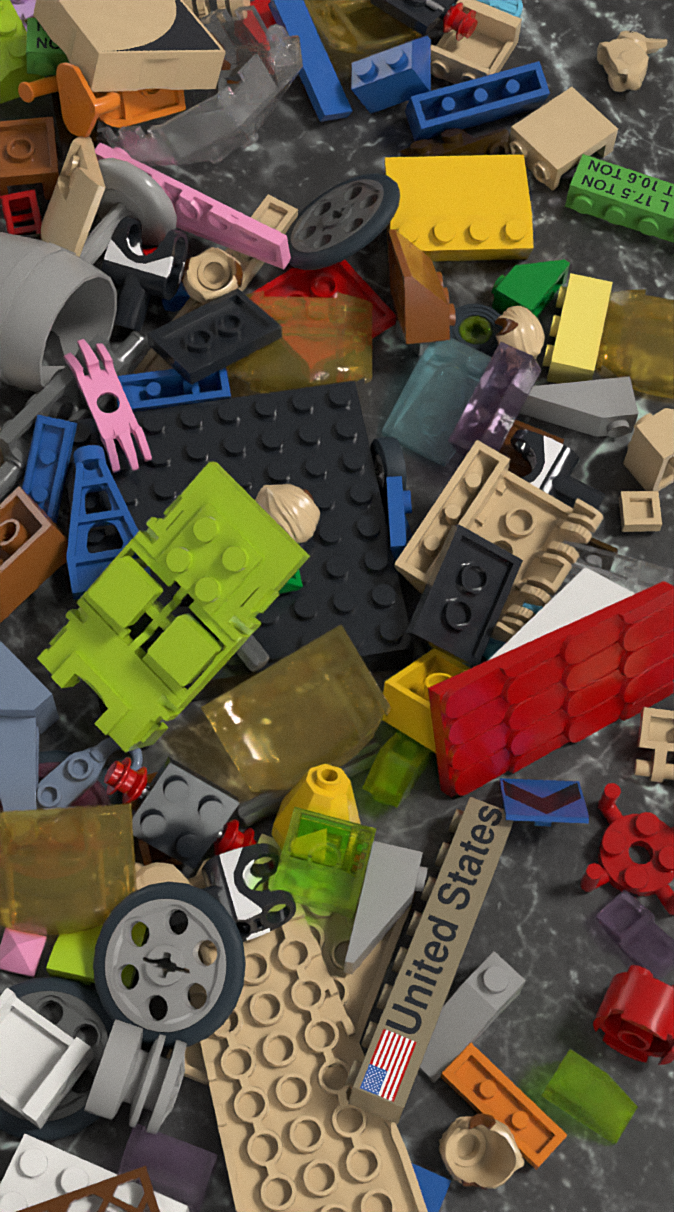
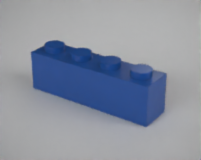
[405,61,550,141]

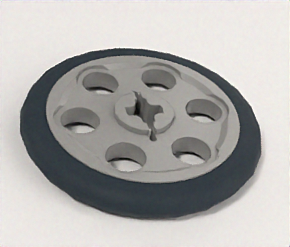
[93,881,246,1049]

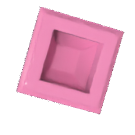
[0,927,47,978]

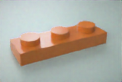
[440,1043,567,1170]

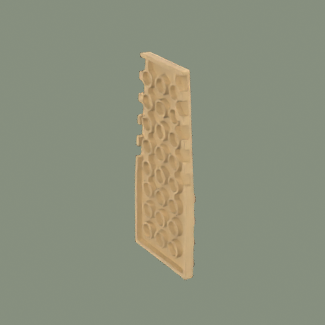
[184,908,428,1212]

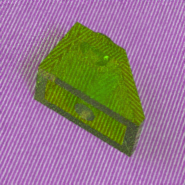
[362,730,435,808]
[541,1049,638,1145]

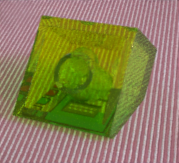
[272,807,376,918]

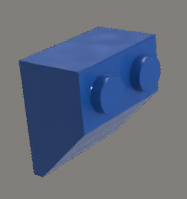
[351,36,431,114]

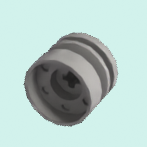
[84,1019,187,1135]

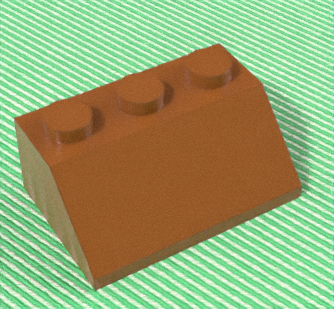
[388,229,456,344]
[0,486,68,623]

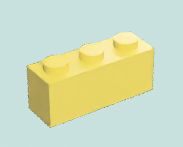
[542,273,613,384]

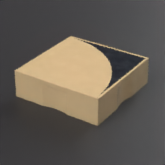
[33,0,226,92]

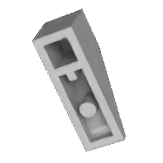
[517,376,639,438]
[344,841,428,974]
[419,951,526,1084]

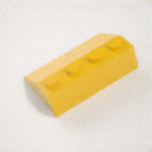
[384,154,534,262]

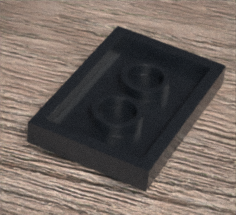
[147,288,282,385]
[406,524,523,667]

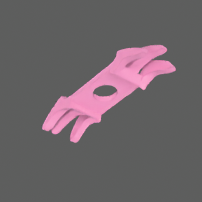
[64,339,152,473]

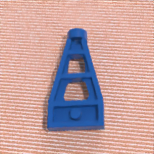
[66,445,151,600]

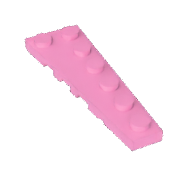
[95,143,291,269]

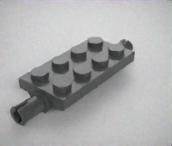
[0,332,149,500]

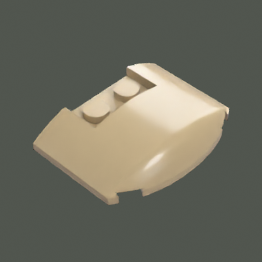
[41,136,106,257]

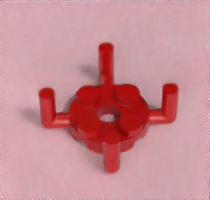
[580,783,674,915]

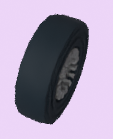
[370,437,407,505]

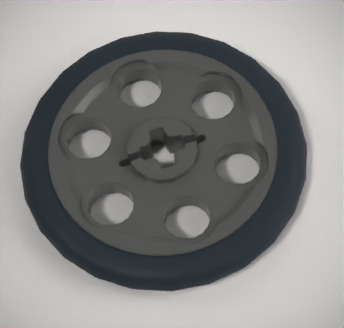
[285,173,400,270]
[0,977,114,1141]

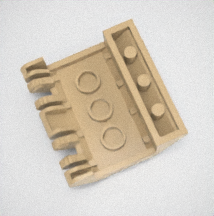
[394,440,603,643]

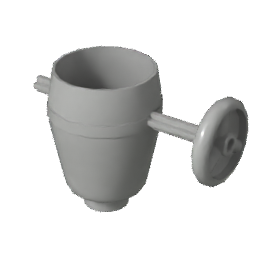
[0,158,177,393]

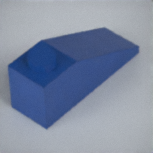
[117,367,231,412]

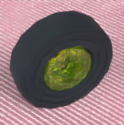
[443,304,503,366]

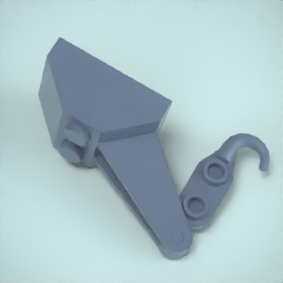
[0,641,143,840]

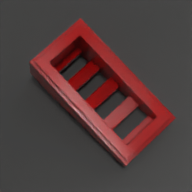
[0,189,42,235]

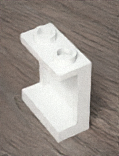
[0,988,94,1129]

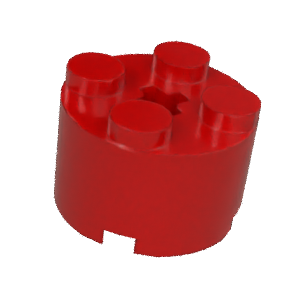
[593,965,674,1065]

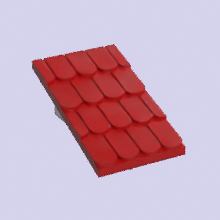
[428,567,674,798]

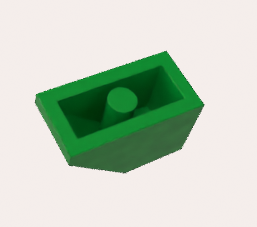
[491,259,570,318]

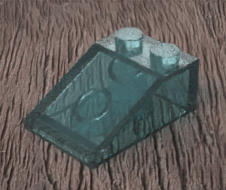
[382,337,503,467]

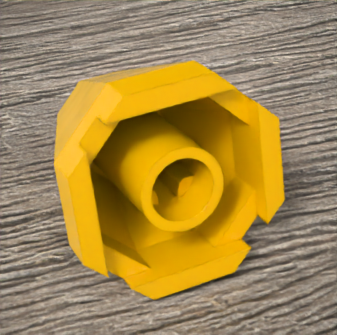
[271,764,361,869]

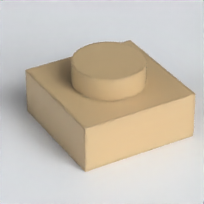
[619,491,662,532]

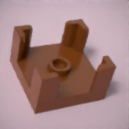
[0,117,60,204]

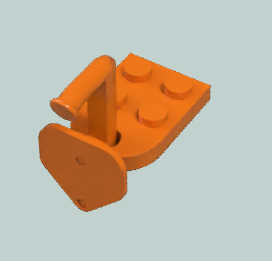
[18,62,186,138]

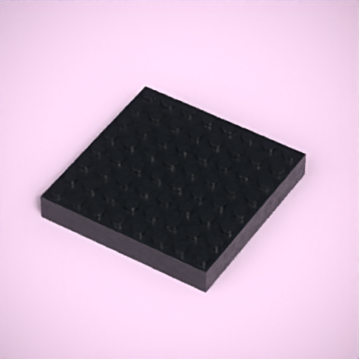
[66,380,414,716]

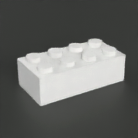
[0,1134,189,1212]

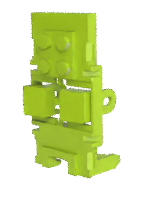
[37,462,310,753]

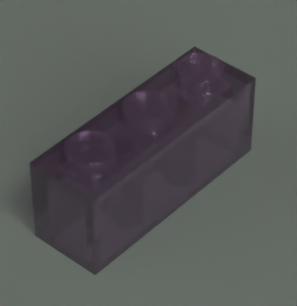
[448,342,541,457]

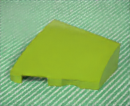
[46,922,149,989]

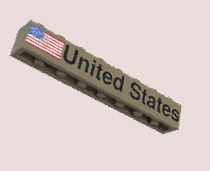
[345,797,514,1124]

